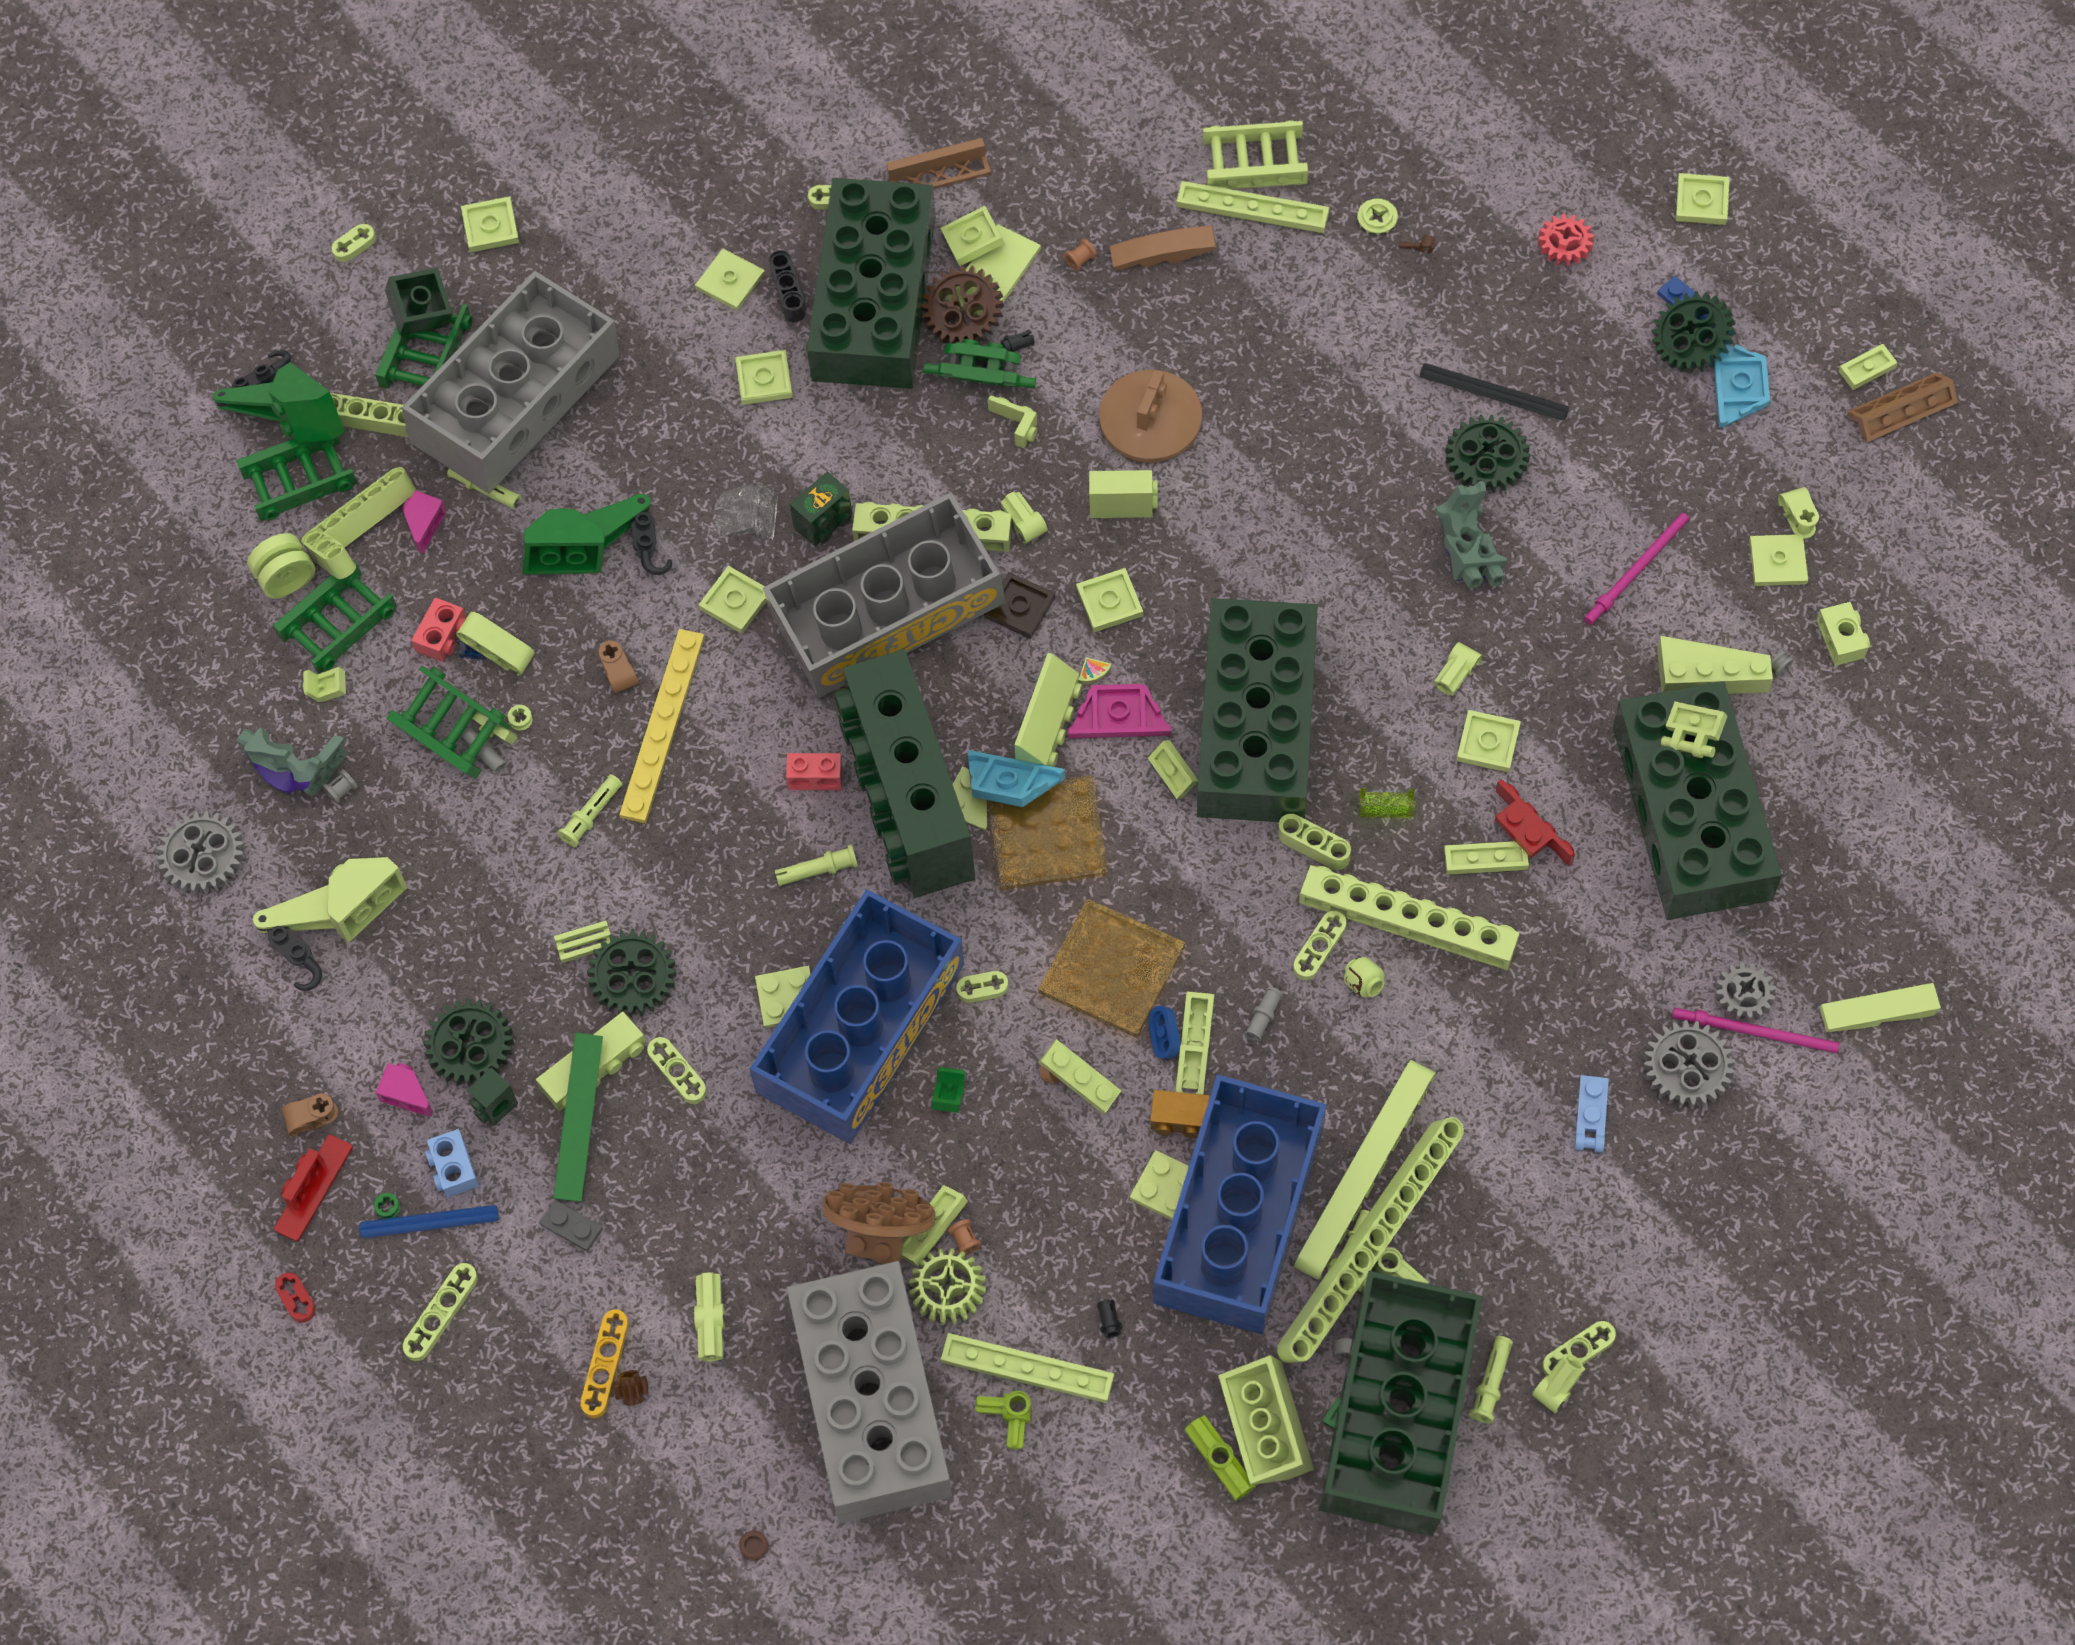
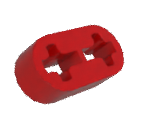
[275,1273,316,1323]

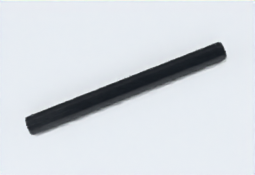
[1420,363,1569,420]

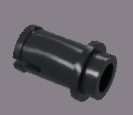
[1000,329,1035,352]
[1097,1299,1123,1338]

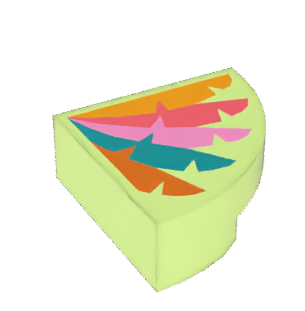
[1079,657,1111,684]

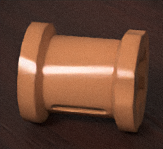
[1063,239,1097,272]
[947,1219,982,1255]

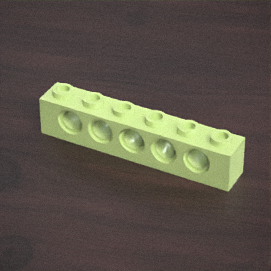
[852,502,1012,552]

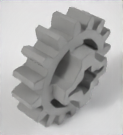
[1714,962,1776,1022]

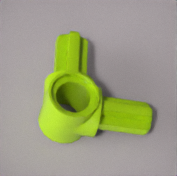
[975,1391,1031,1450]

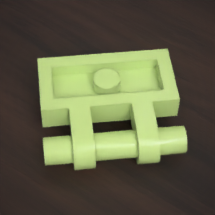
[1661,702,1728,758]

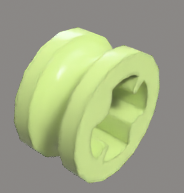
[507,705,533,731]

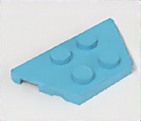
[1712,338,1770,428]
[968,750,1065,807]

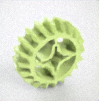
[909,1248,986,1325]

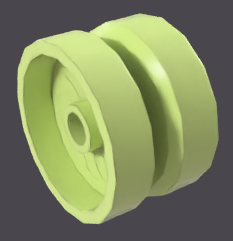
[247,533,316,599]

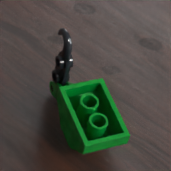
[213,350,345,443]
[522,494,672,575]

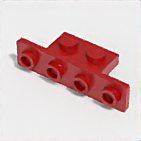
[1495,779,1575,866]
[274,1135,353,1242]

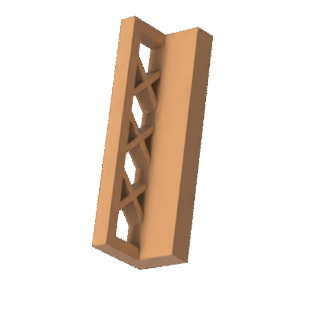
[886,138,991,189]
[1847,372,1958,442]

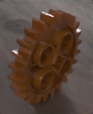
[921,265,1004,344]

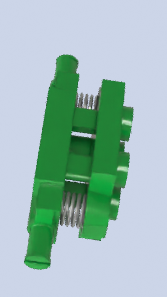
[924,339,1036,389]

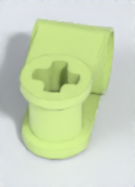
[1778,487,1819,539]

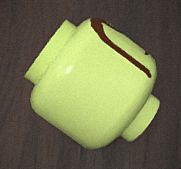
[1344,957,1385,998]

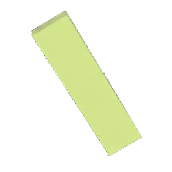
[1819,983,1941,1032]
[1176,991,1214,1095]

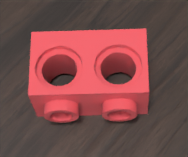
[411,598,466,662]
[786,753,843,790]

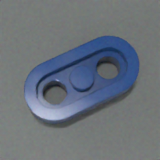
[1148,1005,1181,1060]

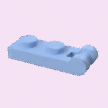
[1575,1075,1609,1153]

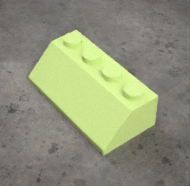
[1014,653,1083,767]
[1218,1355,1314,1485]

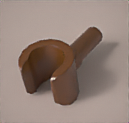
[1398,235,1436,254]

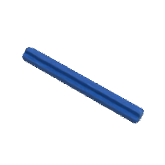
[359,1205,499,1238]

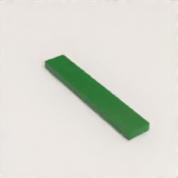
[553,1032,603,1202]

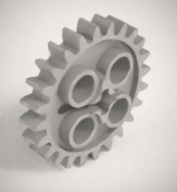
[156,811,246,895]
[1643,1020,1735,1109]

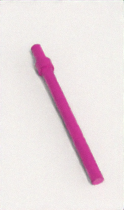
[1584,513,1689,625]
[1672,1007,1840,1053]

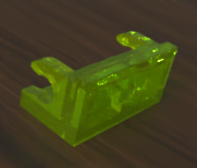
[1359,788,1415,818]

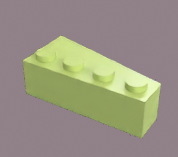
[1657,636,1773,694]

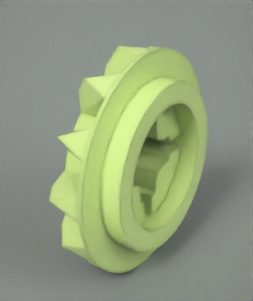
[1357,199,1398,236]

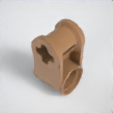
[598,640,639,694]
[281,1093,339,1137]

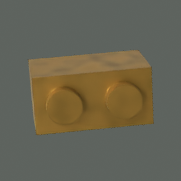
[1150,1090,1210,1138]

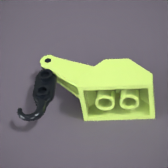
[253,857,407,991]

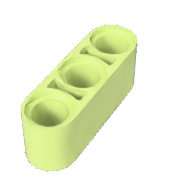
[456,612,535,676]
[1278,814,1351,870]

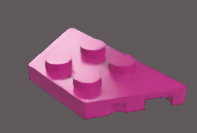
[1068,684,1171,738]

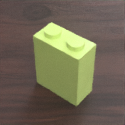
[1089,470,1158,518]

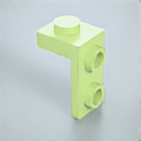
[988,395,1037,449]

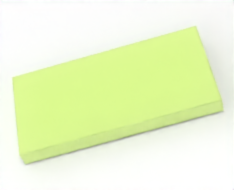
[945,224,1041,318]

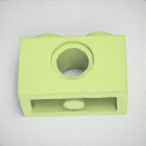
[1816,602,1870,666]

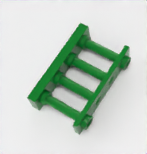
[375,304,473,389]
[236,437,357,521]
[273,558,397,674]
[386,666,511,779]

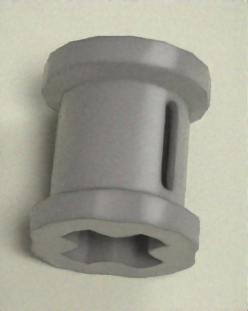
[322,769,358,804]

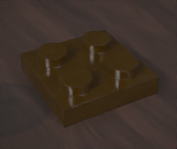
[984,572,1055,639]

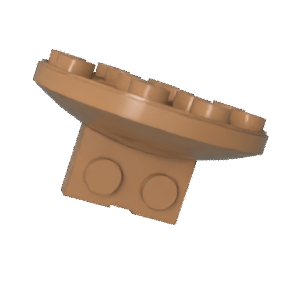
[1099,370,1202,463]
[822,1182,935,1264]

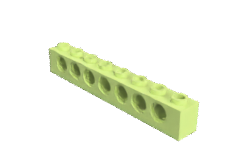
[1299,865,1520,970]

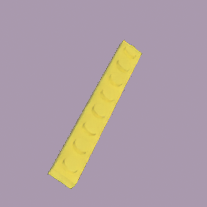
[619,629,705,824]

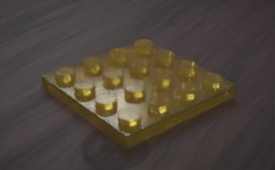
[988,775,1108,890]
[1038,898,1185,1038]

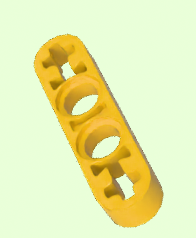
[581,1309,629,1418]

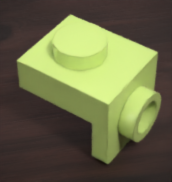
[303,667,346,702]

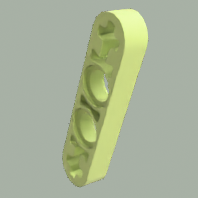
[403,1263,478,1361]

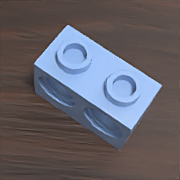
[425,1129,479,1198]

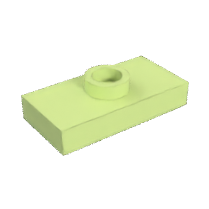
[464,707,518,745]

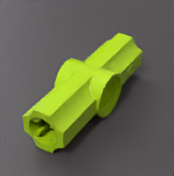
[1184,1415,1256,1501]

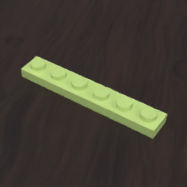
[1176,181,1329,233]
[941,1333,1114,1403]

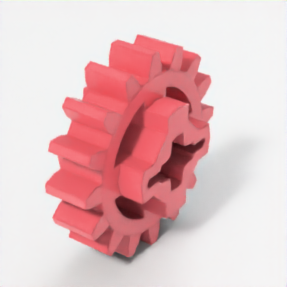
[1538,213,1594,266]

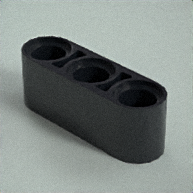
[769,250,806,322]

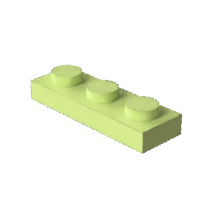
[1444,841,1529,875]
[1038,1039,1121,1113]
[901,1185,968,1267]

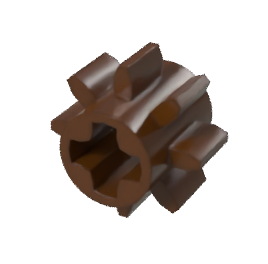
[613,1370,649,1406]

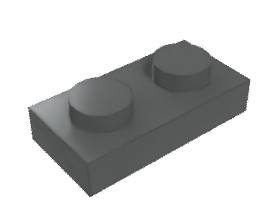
[540,1200,603,1252]

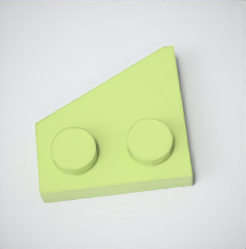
[953,766,987,830]

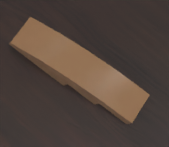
[1110,225,1217,271]

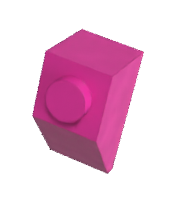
[403,490,447,553]
[375,1063,433,1117]

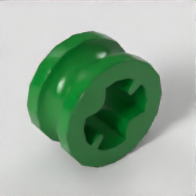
[373,1193,400,1219]

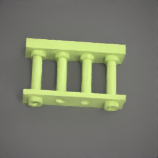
[1203,121,1308,189]

